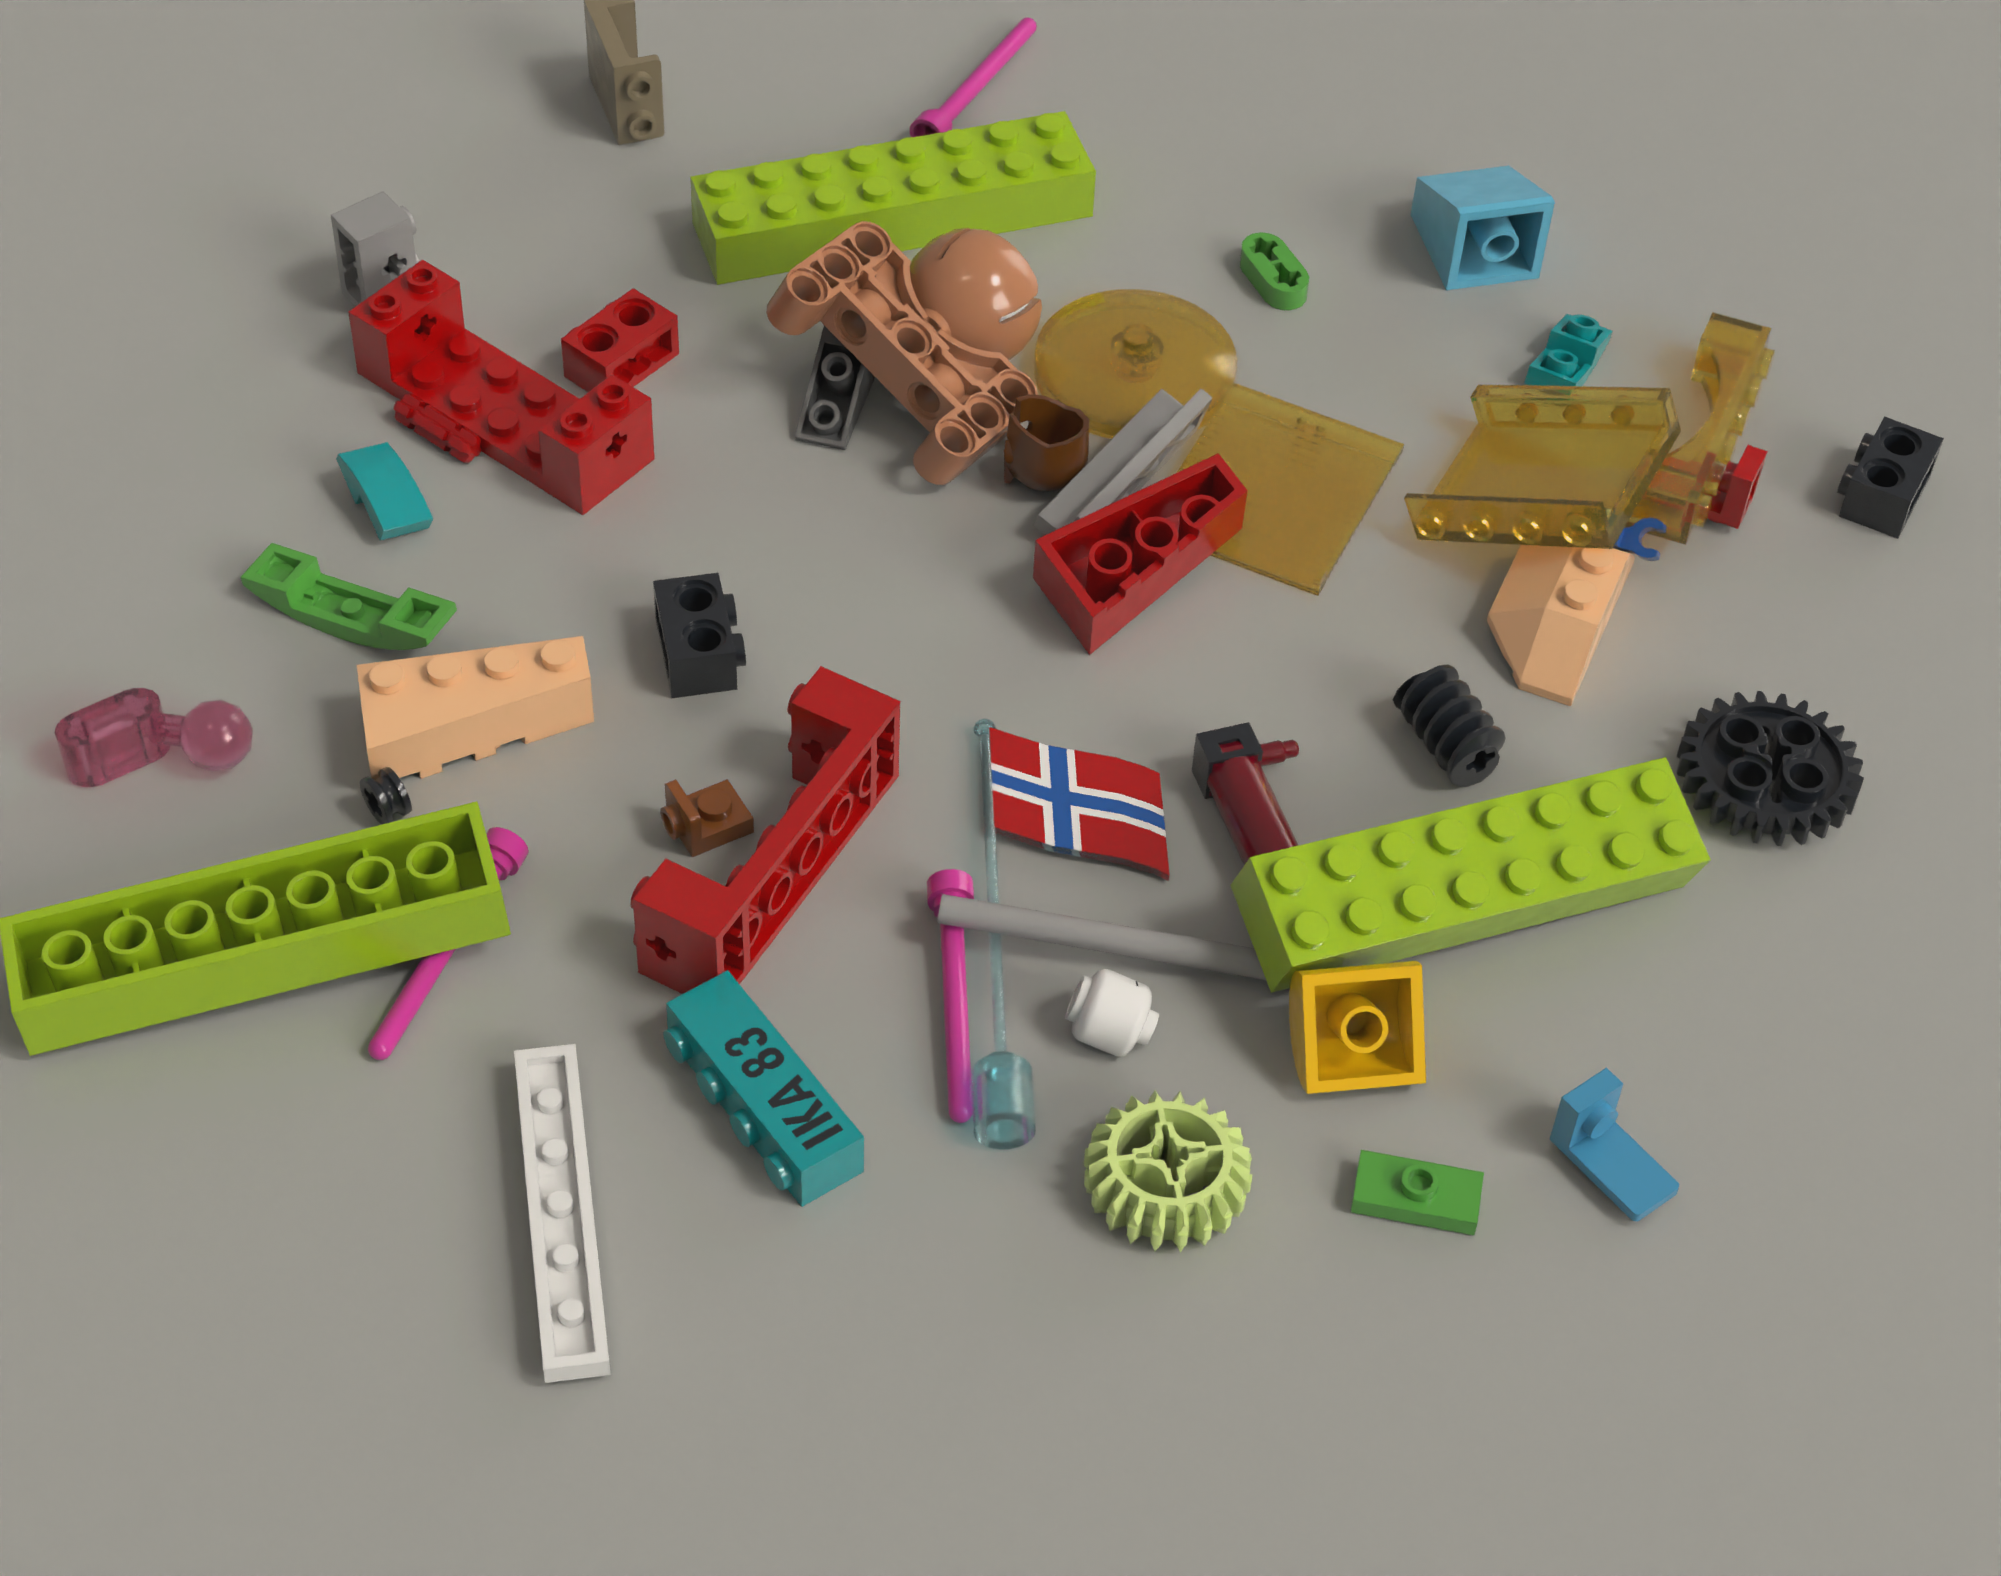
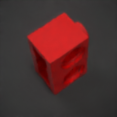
[561,288,679,392]

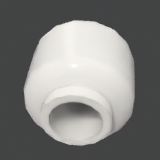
[1065,969,1159,1057]

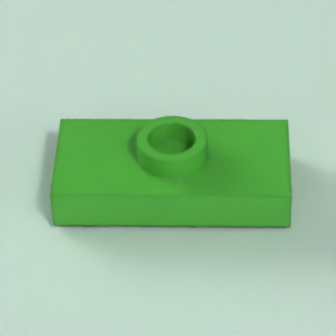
[1351,1150,1484,1235]

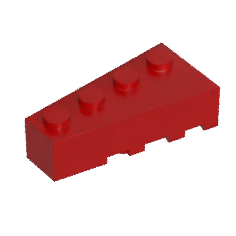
[1033,453,1248,655]

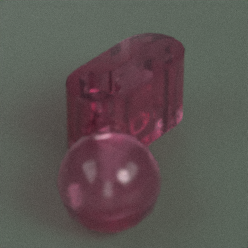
[54,688,253,787]

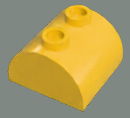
[1289,961,1426,1094]

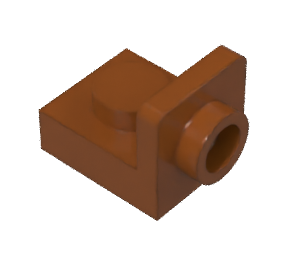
[660,779,754,857]

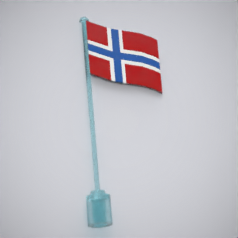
[971,718,1170,1150]

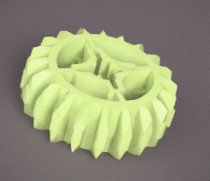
[1084,1090,1252,1252]

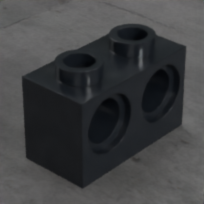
[1837,416,1944,539]
[653,572,746,698]

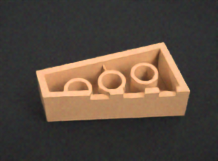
[357,636,594,779]

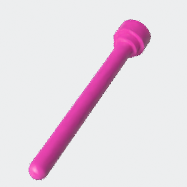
[909,17,1037,137]
[368,827,529,1060]
[927,869,974,1123]

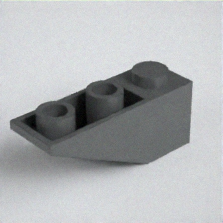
[794,325,875,450]

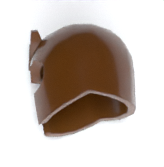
[1003,394,1089,492]

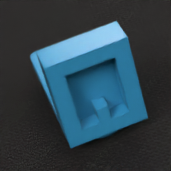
[1549,1067,1679,1222]

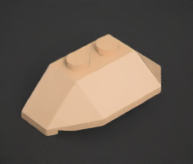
[1487,537,1635,706]

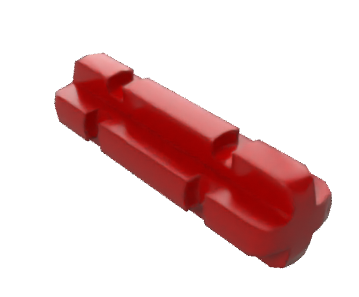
[393,394,482,463]

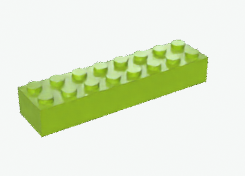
[690,111,1096,285]
[1230,757,1711,993]
[0,801,511,1056]

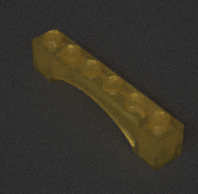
[1624,312,1775,545]

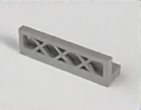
[1033,388,1213,535]

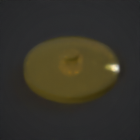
[1034,289,1237,439]

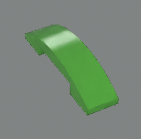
[241,542,457,650]

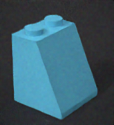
[1410,166,1555,290]

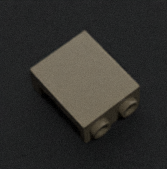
[584,0,664,145]

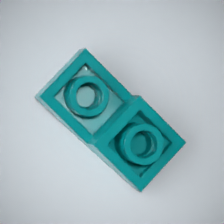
[1524,314,1613,401]
[336,442,433,541]

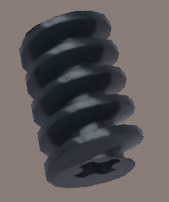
[1392,664,1506,787]

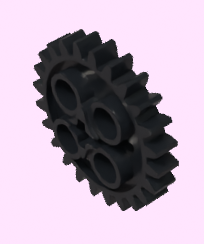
[1676,691,1864,846]

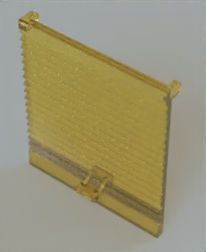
[1177,383,1404,596]

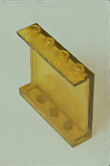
[1404,385,1681,549]

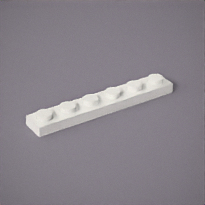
[514,1044,611,1383]

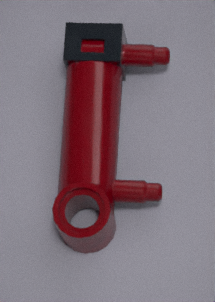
[1192,722,1299,865]

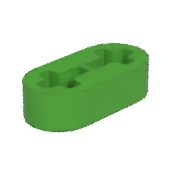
[1239,232,1310,311]

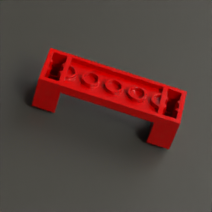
[348,259,655,515]
[630,666,900,994]

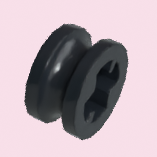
[360,767,412,825]

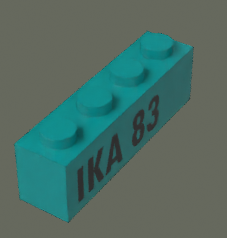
[663,970,864,1207]

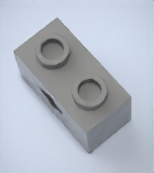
[331,191,419,306]

